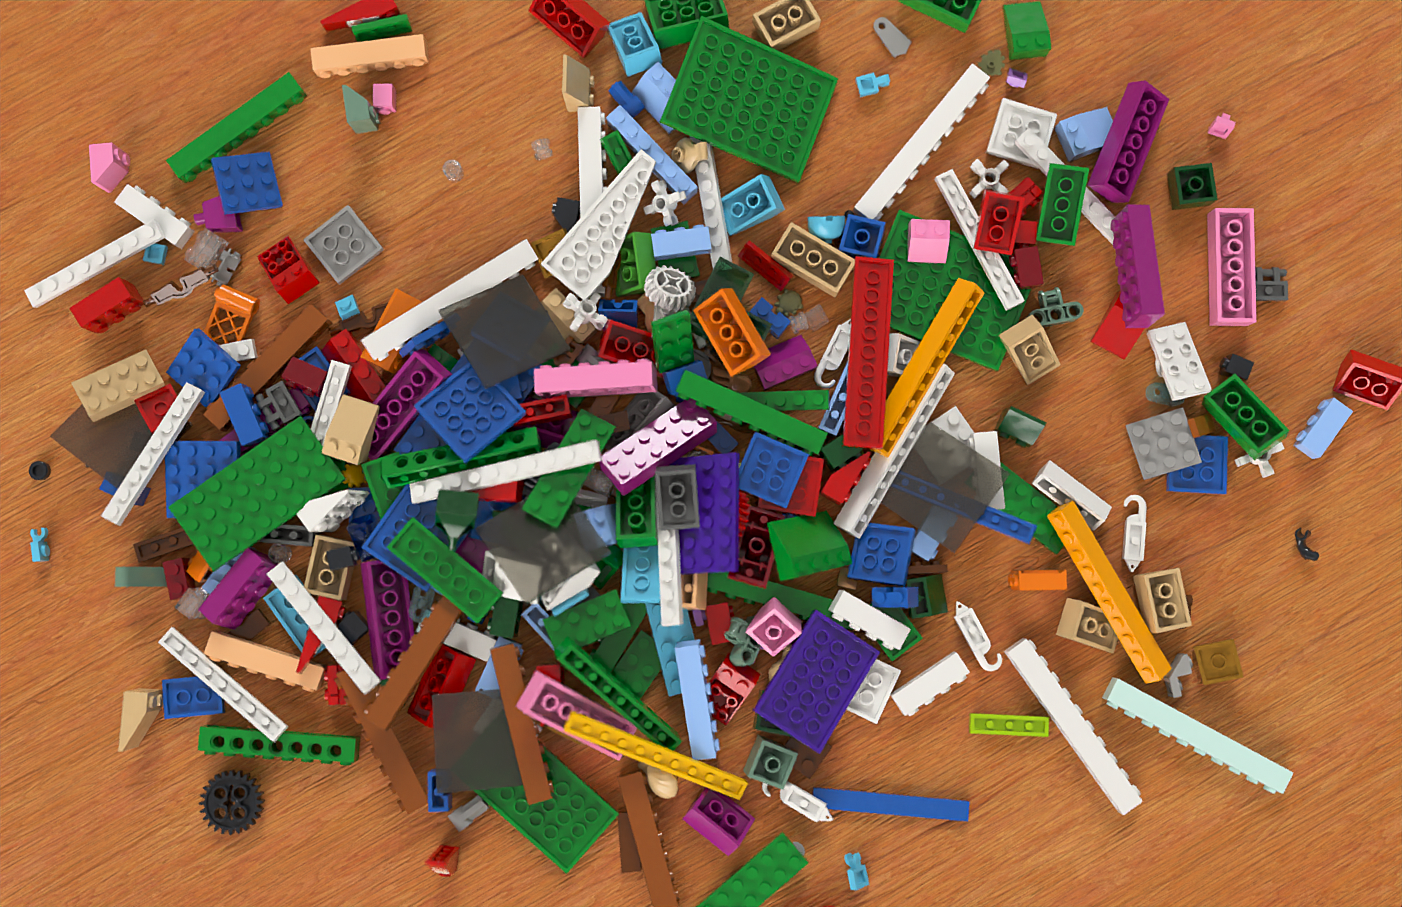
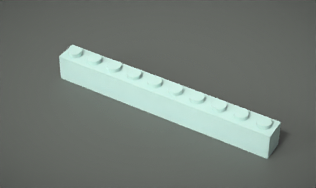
[1102,677,1293,794]

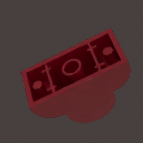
[727,506,785,589]

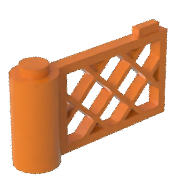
[204,285,260,344]

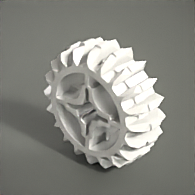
[644,265,696,312]

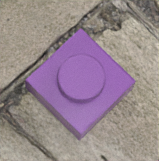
[1006,68,1027,88]
[692,610,707,627]

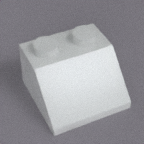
[887,333,920,377]

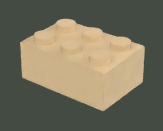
[752,0,821,51]
[304,535,359,600]

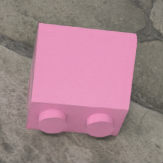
[89,143,130,192]
[907,219,950,263]
[746,597,802,657]

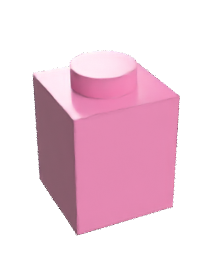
[373,84,396,114]

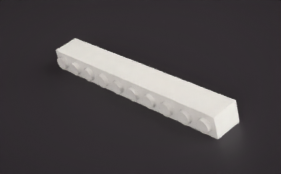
[853,63,990,221]
[578,107,607,297]
[361,239,538,361]
[834,364,955,539]
[1004,638,1143,815]

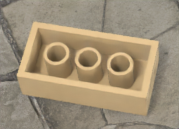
[771,222,855,297]
[72,350,165,422]

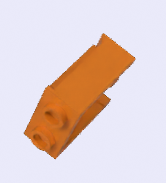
[1008,570,1067,590]

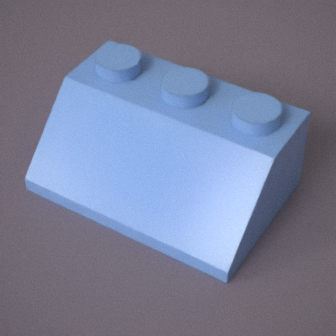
[631,62,676,134]

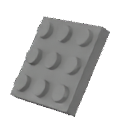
[303,205,384,285]
[1125,408,1202,480]

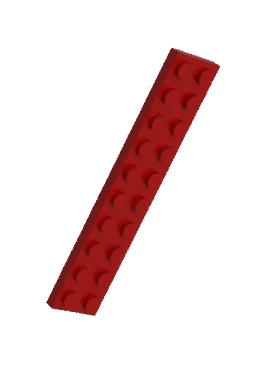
[843,256,894,449]

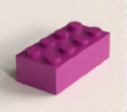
[198,548,278,630]

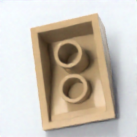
[562,55,594,112]
[999,315,1061,385]
[322,395,380,465]
[1056,598,1118,653]
[118,688,163,752]

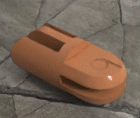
[711,367,752,393]

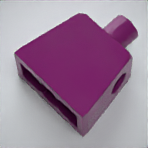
[194,196,243,233]

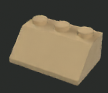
[535,288,597,353]
[1133,568,1192,633]

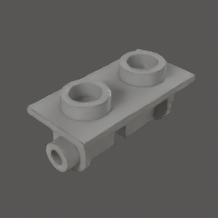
[210,248,241,286]

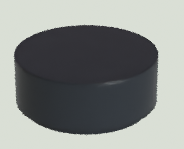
[29,461,51,480]

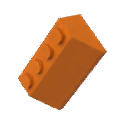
[693,288,771,377]
[361,289,422,375]

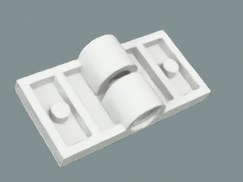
[1147,322,1212,401]

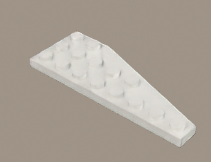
[541,149,656,300]

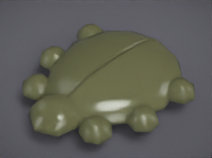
[978,50,1005,76]
[775,289,803,317]

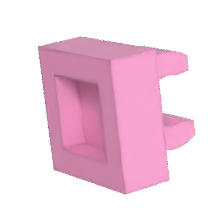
[1208,113,1235,139]

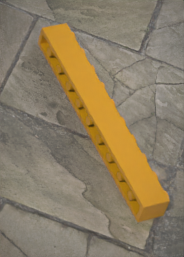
[869,278,984,457]
[1047,501,1172,684]

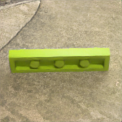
[969,713,1049,737]

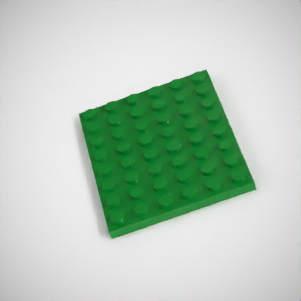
[659,16,839,183]
[879,210,1031,372]

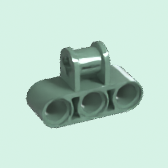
[1025,287,1084,328]
[115,567,167,587]
[724,615,761,667]

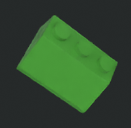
[615,232,656,297]

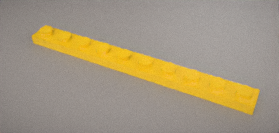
[563,711,748,800]

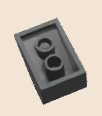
[655,464,700,530]

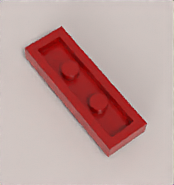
[738,240,793,291]

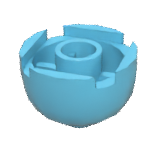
[807,216,845,243]

